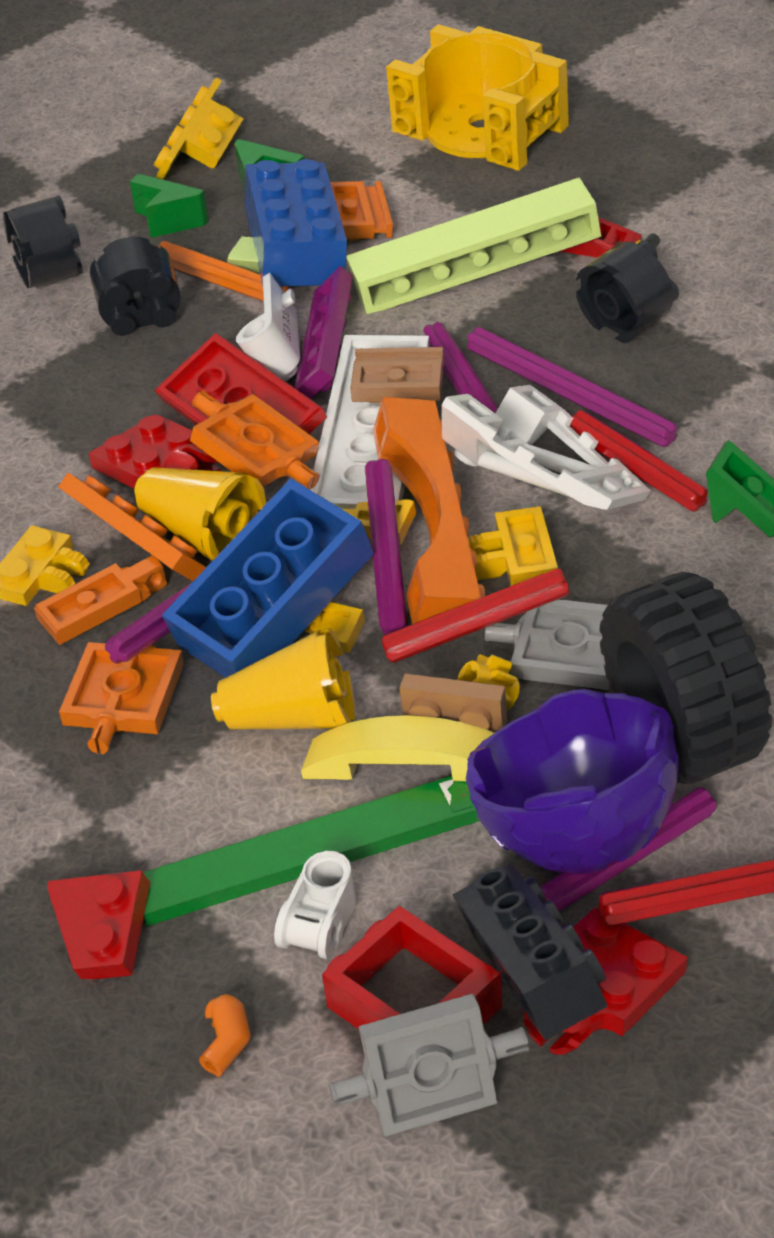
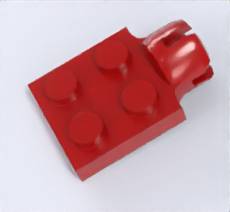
[88,414,221,489]
[523,907,688,1055]

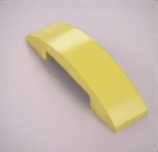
[301,715,494,781]

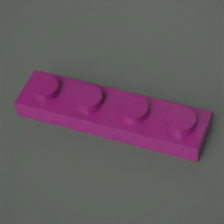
[294,266,353,399]

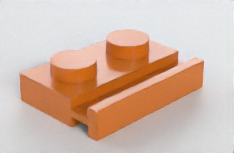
[330,181,393,241]

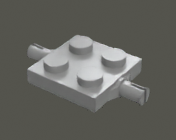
[485,599,611,690]
[329,994,529,1137]

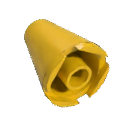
[134,467,266,561]
[211,628,355,730]

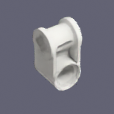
[274,851,357,960]

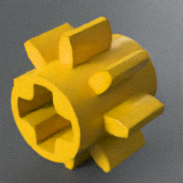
[457,654,520,711]

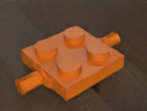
[190,390,320,489]
[59,642,184,754]

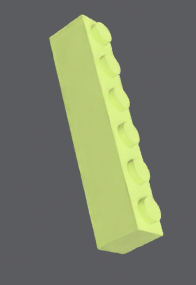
[346,178,601,314]

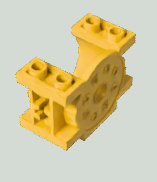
[386,24,569,171]

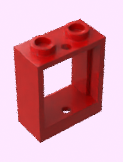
[322,905,503,1030]

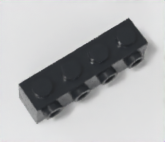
[453,863,608,1041]

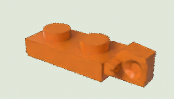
[34,555,167,645]

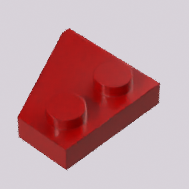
[47,870,150,979]

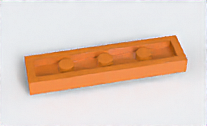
[58,472,206,581]

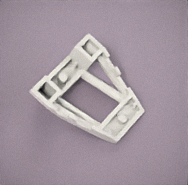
[442,385,651,510]

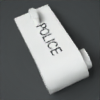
[236,273,300,381]

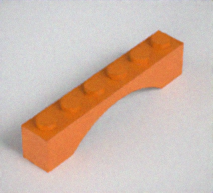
[373,397,485,625]

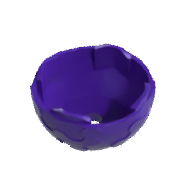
[466,689,679,874]

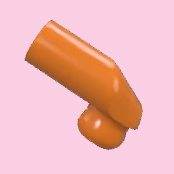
[199,994,251,1077]

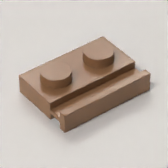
[350,347,444,403]
[400,674,507,733]

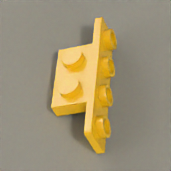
[153,77,244,180]

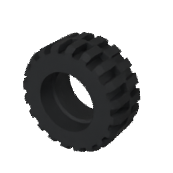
[599,572,772,785]

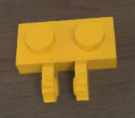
[468,506,558,586]
[0,525,90,606]

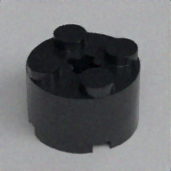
[3,195,83,288]
[90,237,181,336]
[576,241,679,342]

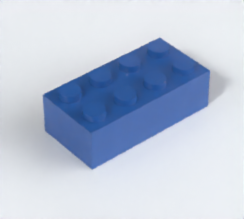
[245,159,347,286]
[162,478,374,678]

